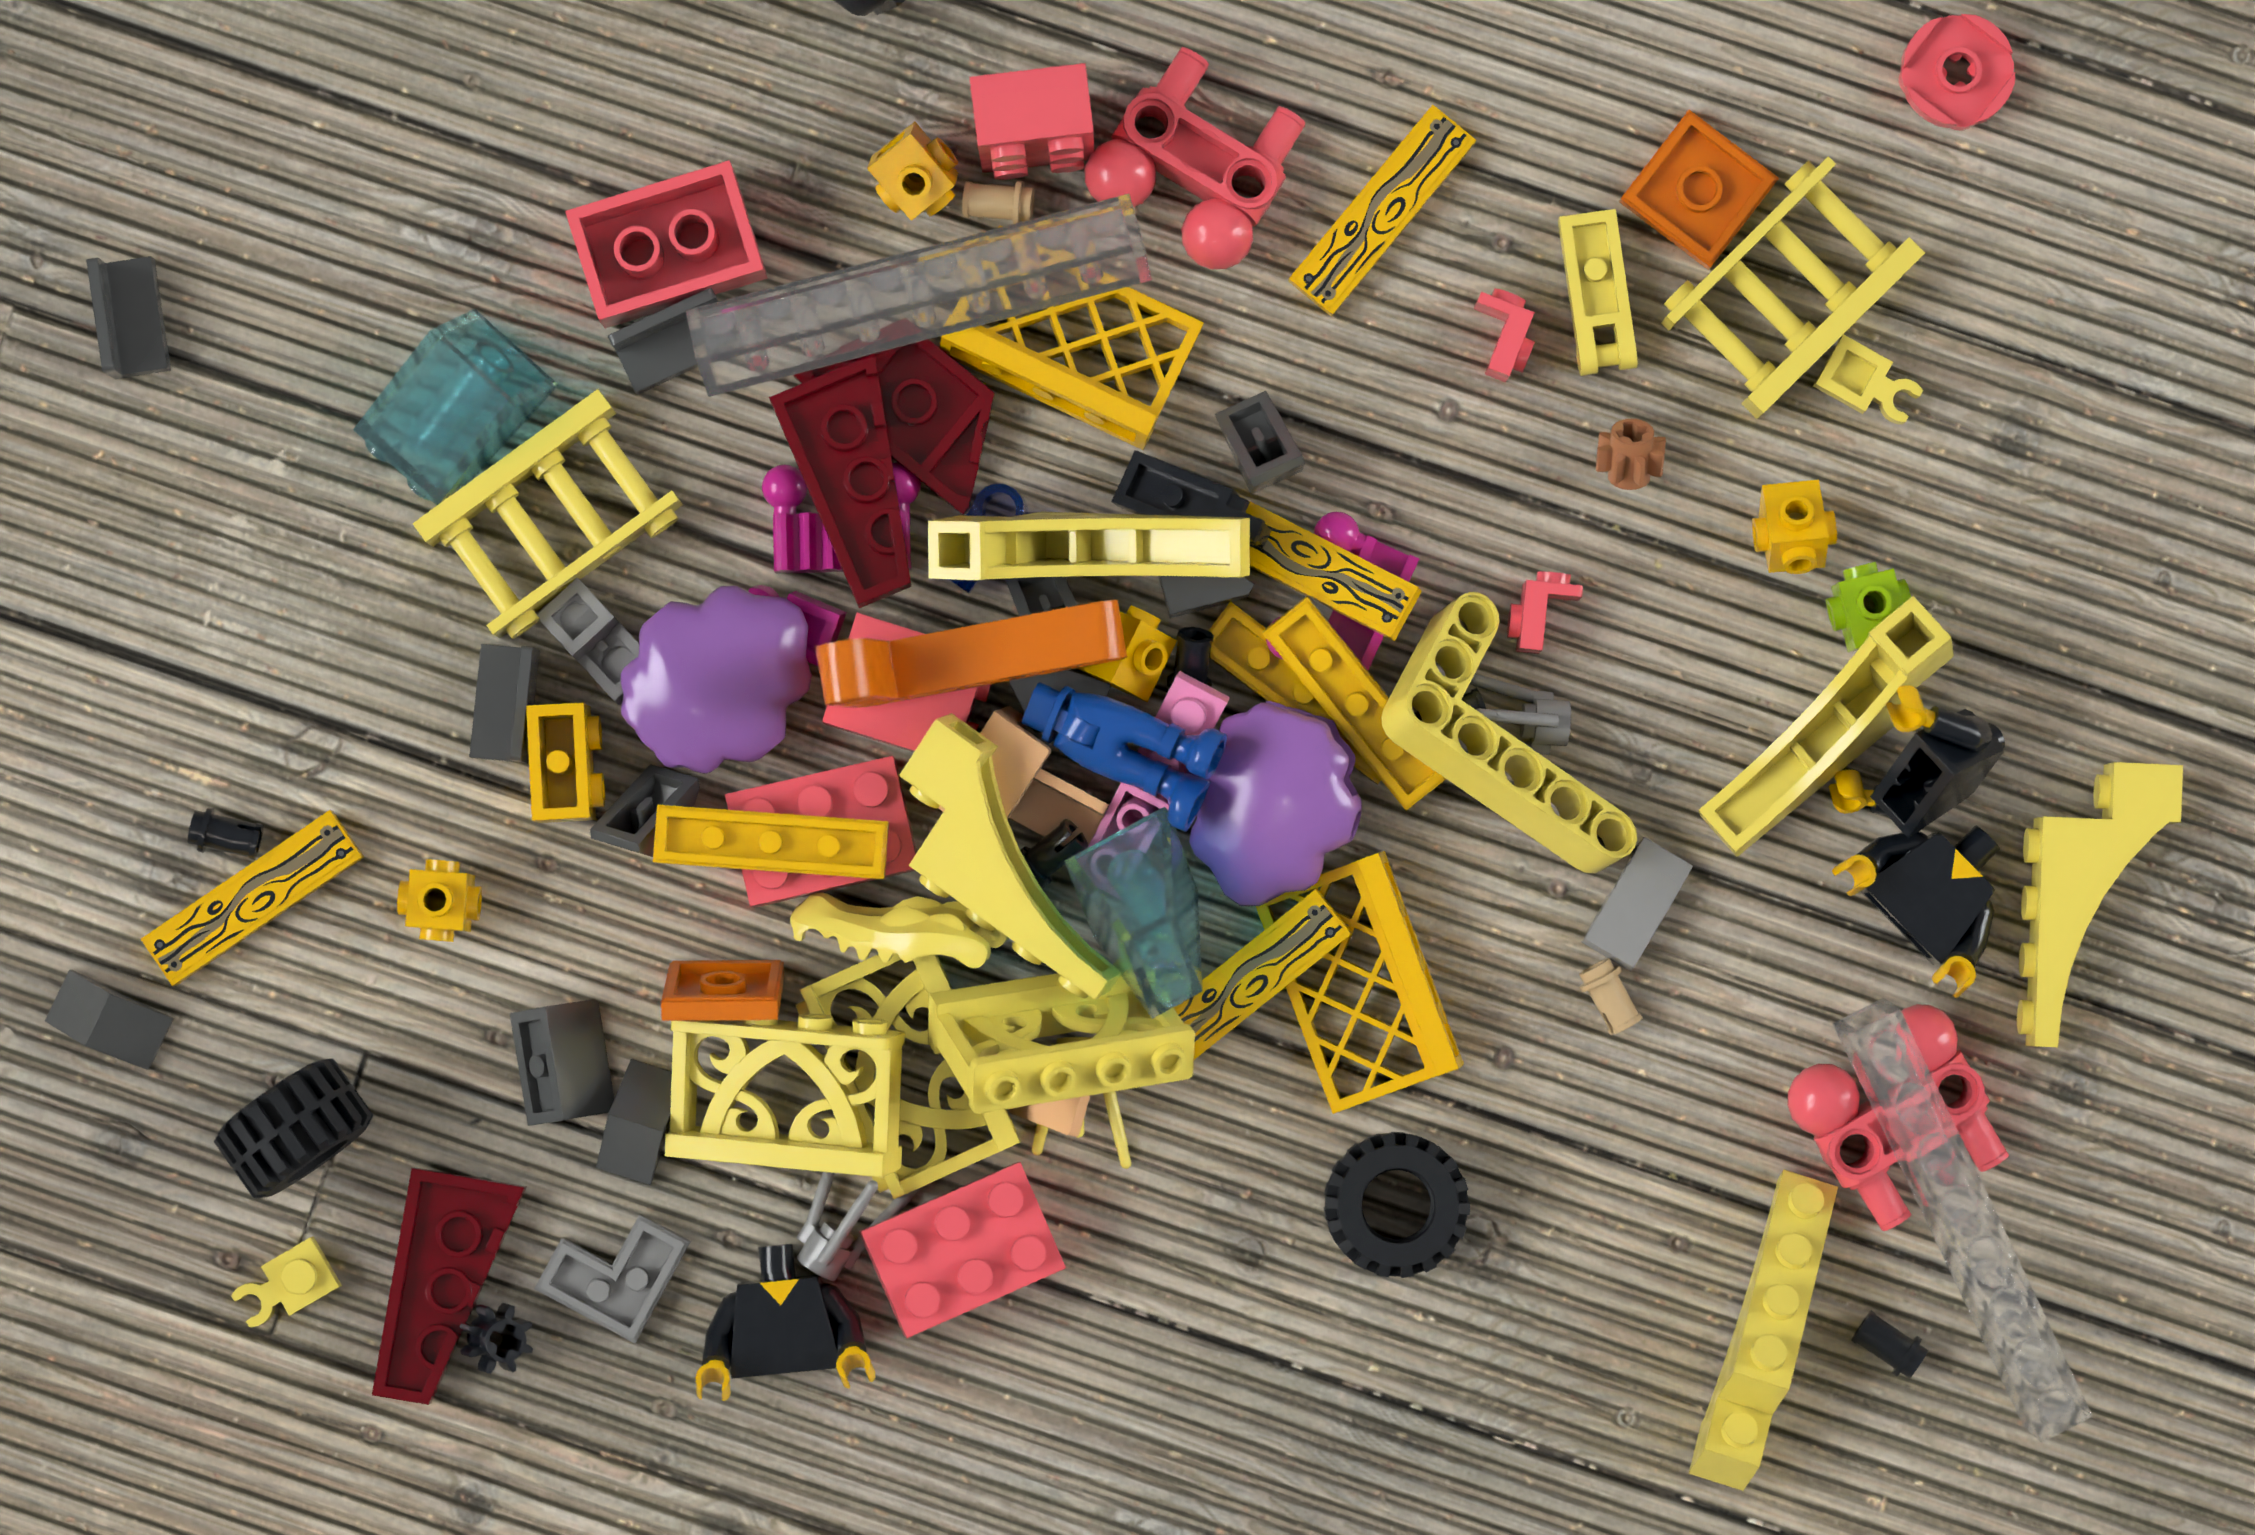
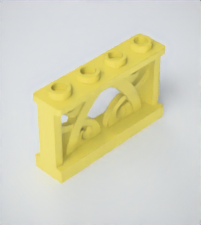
[796,953,1021,1199]
[928,959,1195,1114]
[665,1014,905,1178]

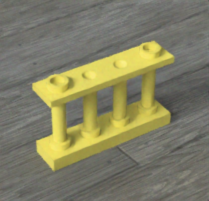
[1661,156,1925,419]
[412,389,683,639]

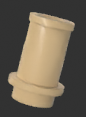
[962,181,1035,227]
[1579,958,1643,1035]

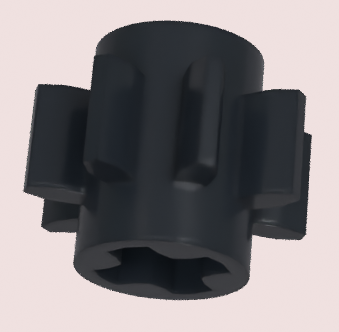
[459,1303,533,1374]

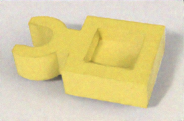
[1813,334,1923,424]
[231,1236,342,1327]

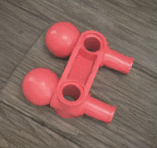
[1085,47,1306,270]
[1788,1004,2009,1231]

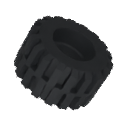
[214,1058,374,1199]
[1324,1132,1470,1278]

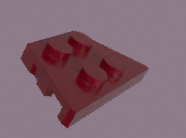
[793,321,995,515]

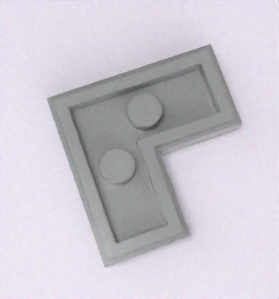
[534,1214,691,1343]

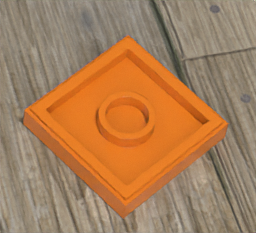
[1619,110,1779,270]
[661,960,784,1021]

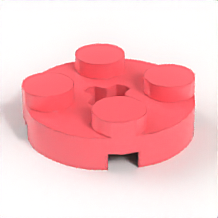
[1898,14,2015,131]

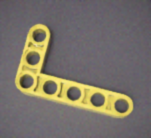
[1381,592,1637,873]

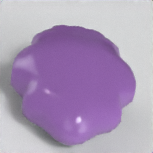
[621,586,812,774]
[1186,701,1362,906]

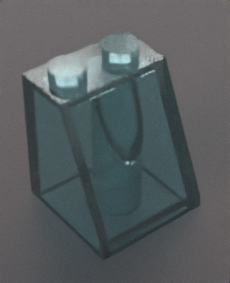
[353,309,559,506]
[1064,807,1203,1019]

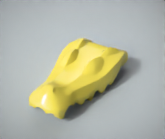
[790,892,1009,968]

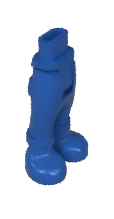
[1022,682,1227,832]

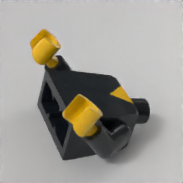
[1829,685,2005,838]
[1832,825,2000,998]
[695,1243,876,1401]

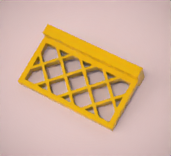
[940,225,1204,450]
[1256,851,1464,1114]

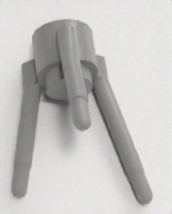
[1466,674,1571,755]
[797,1172,922,1281]

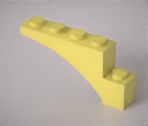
[928,512,1250,580]
[1699,596,1954,857]
[899,714,1122,1000]
[2017,762,2183,1047]
[1689,1169,1838,1491]

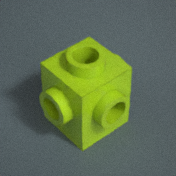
[1826,562,1911,653]

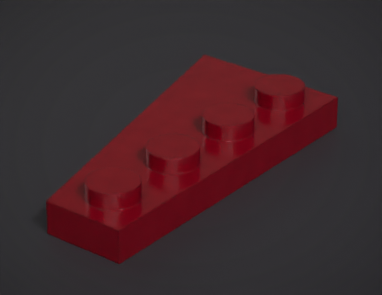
[769,353,912,609]
[372,1167,527,1405]

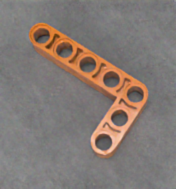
[815,600,1128,708]

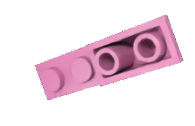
[1073,671,1230,903]

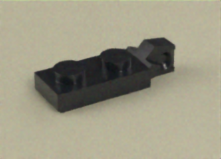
[1111,450,1272,549]

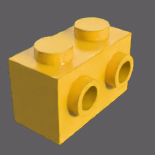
[526,702,605,823]

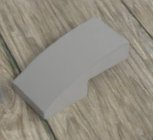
[537,578,639,705]
[1582,837,1693,972]

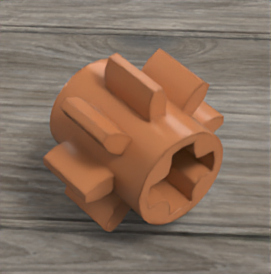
[1596,419,1666,490]

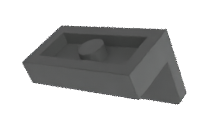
[86,256,171,379]
[608,288,740,395]
[469,644,540,764]
[510,999,614,1126]

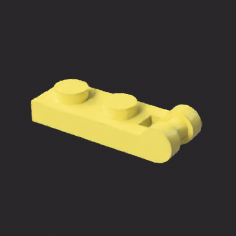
[1558,209,1638,376]

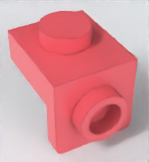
[1474,288,1535,383]
[1507,571,1583,654]

